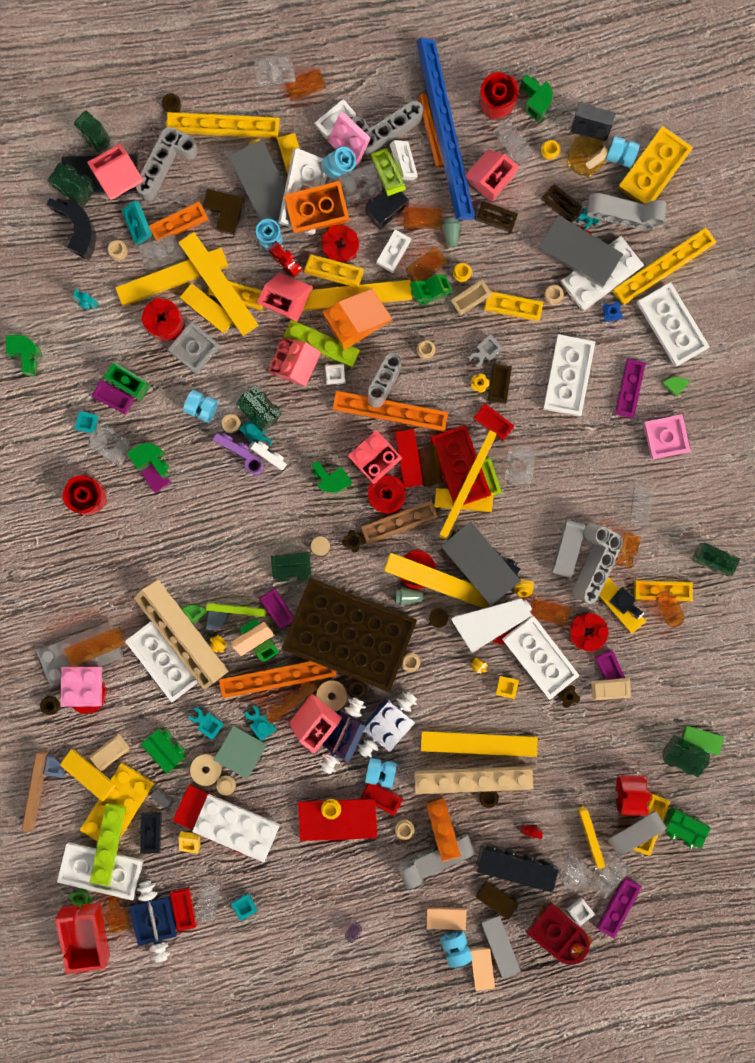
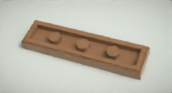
[360,500,438,545]
[22,750,49,832]

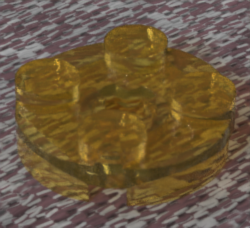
[567,137,606,177]

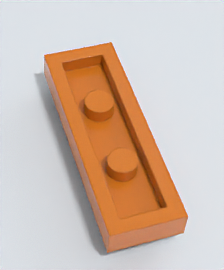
[149,201,209,245]
[426,798,461,862]

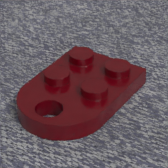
[526,902,590,965]

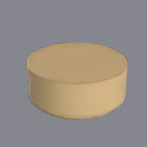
[107,240,128,260]
[544,285,564,305]
[221,414,241,434]
[311,536,330,556]

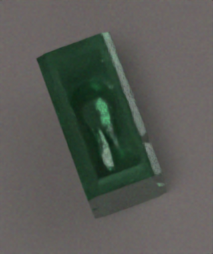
[74,110,111,153]
[47,163,95,207]
[236,386,282,432]
[691,542,740,577]
[271,552,312,582]
[662,735,710,778]

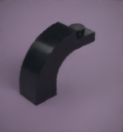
[46,198,96,261]

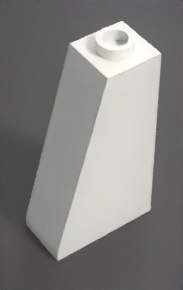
[450,598,532,652]

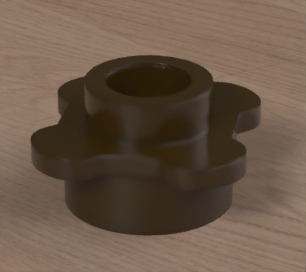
[342,530,365,553]
[557,685,580,708]

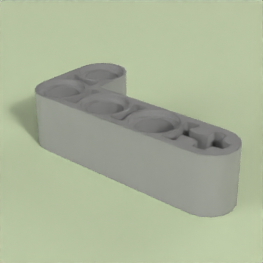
[351,101,423,156]
[136,127,198,201]
[587,193,666,230]
[573,523,623,604]
[398,834,475,889]

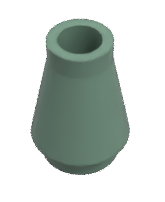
[442,219,460,248]
[394,587,423,606]

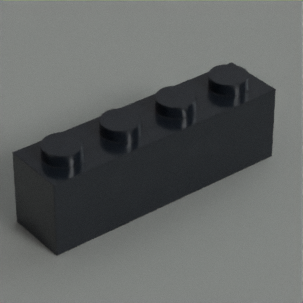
[475,844,559,893]

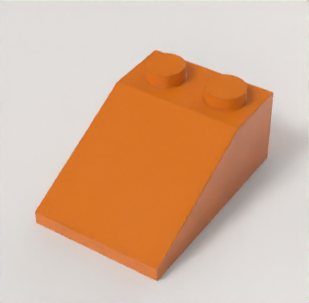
[284,181,350,234]
[322,289,393,350]

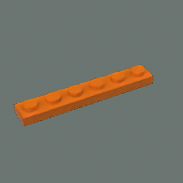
[332,391,448,432]
[219,661,337,699]

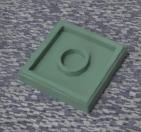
[214,726,267,779]

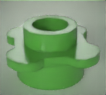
[69,888,93,909]

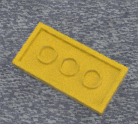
[618,126,693,205]
[80,762,155,841]

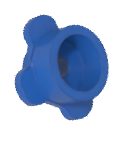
[602,302,623,322]

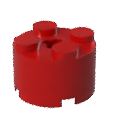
[479,72,519,119]
[141,298,184,341]
[62,475,107,515]
[615,775,651,816]

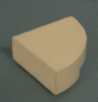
[585,146,608,169]

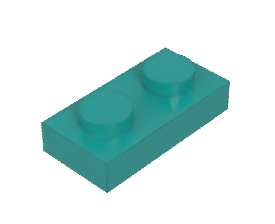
[122,201,153,245]

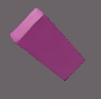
[614,358,646,419]
[596,876,642,939]

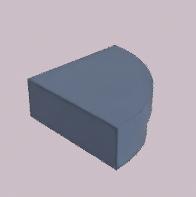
[206,611,229,630]
[43,755,64,778]

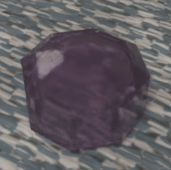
[345,922,362,943]

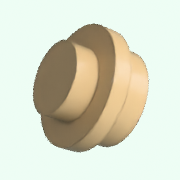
[417,340,436,359]
[401,653,420,672]
[216,775,236,795]
[395,819,414,840]

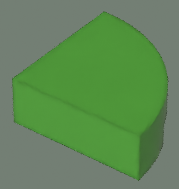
[662,377,690,397]
[181,605,208,624]

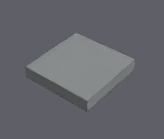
[167,321,221,375]

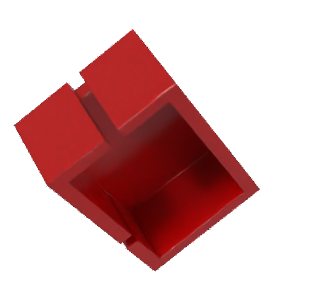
[55,902,110,974]

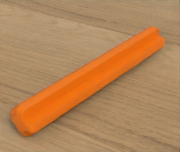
[418,94,444,167]

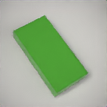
[680,725,724,755]

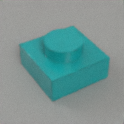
[75,411,100,435]
[231,892,258,921]

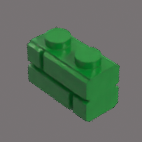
[104,362,151,401]
[141,728,186,774]
[663,807,711,849]

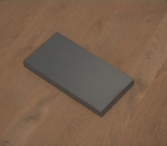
[228,139,285,221]
[538,215,623,288]
[441,521,521,606]

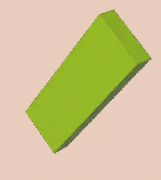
[370,148,406,196]
[206,603,266,617]

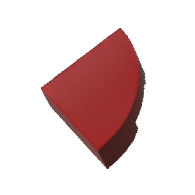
[520,824,543,839]

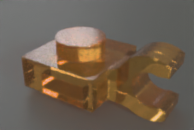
[616,533,641,568]
[105,896,131,934]

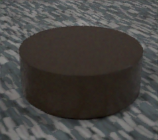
[162,93,182,113]
[429,609,448,628]
[479,791,499,808]

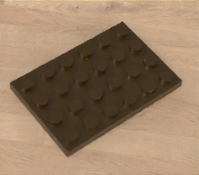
[281,578,417,692]

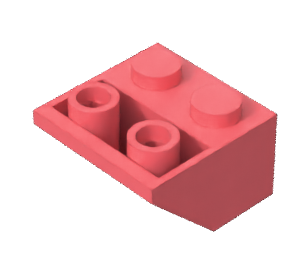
[87,144,143,200]
[466,149,519,202]
[257,272,313,322]
[268,338,321,387]
[348,430,402,484]
[289,694,342,754]

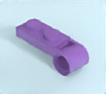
[213,433,264,475]

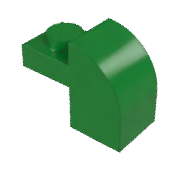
[520,74,553,123]
[409,274,452,305]
[5,335,42,376]
[127,443,170,478]
[311,460,353,494]
[240,618,280,662]

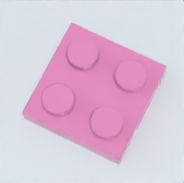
[327,112,371,166]
[643,414,690,460]
[61,667,102,706]

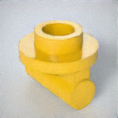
[514,579,534,597]

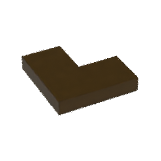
[202,189,244,236]

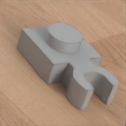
[469,334,503,368]

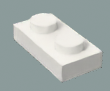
[315,99,356,140]
[390,140,418,180]
[376,230,411,273]
[248,441,287,471]

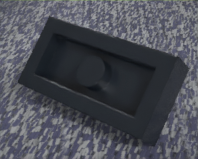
[140,812,162,853]

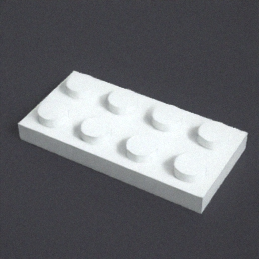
[278,148,327,235]
[560,236,644,312]
[637,282,710,367]
[543,334,595,417]
[502,615,580,700]
[125,621,198,702]
[192,794,280,862]
[57,842,144,900]

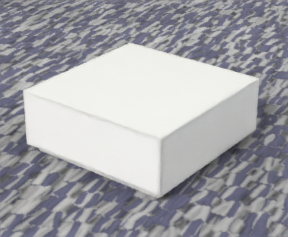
[325,364,345,385]
[567,897,595,926]

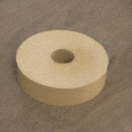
[316,680,347,711]
[190,753,222,786]

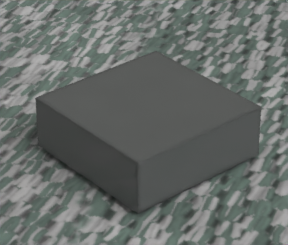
[151,787,173,808]

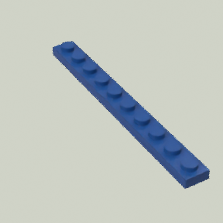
[416,38,475,220]

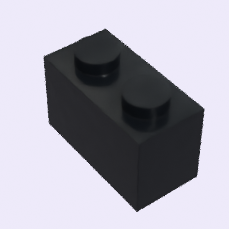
[570,103,615,142]
[365,188,409,230]

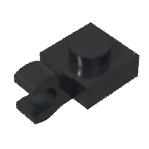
[608,587,644,619]

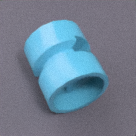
[605,136,640,168]
[322,146,356,179]
[256,219,283,251]
[183,390,218,423]
[365,757,397,788]
[440,930,473,968]

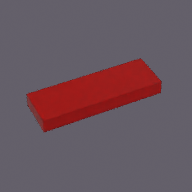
[395,429,423,489]

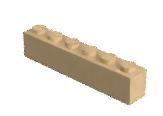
[134,580,229,690]
[414,766,533,794]

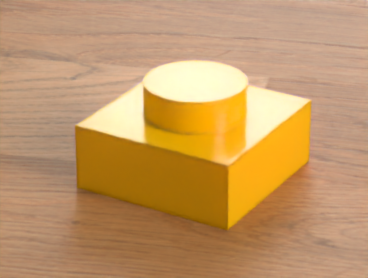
[495,675,519,699]
[179,831,200,854]

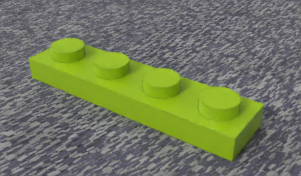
[283,320,360,368]
[90,803,126,886]

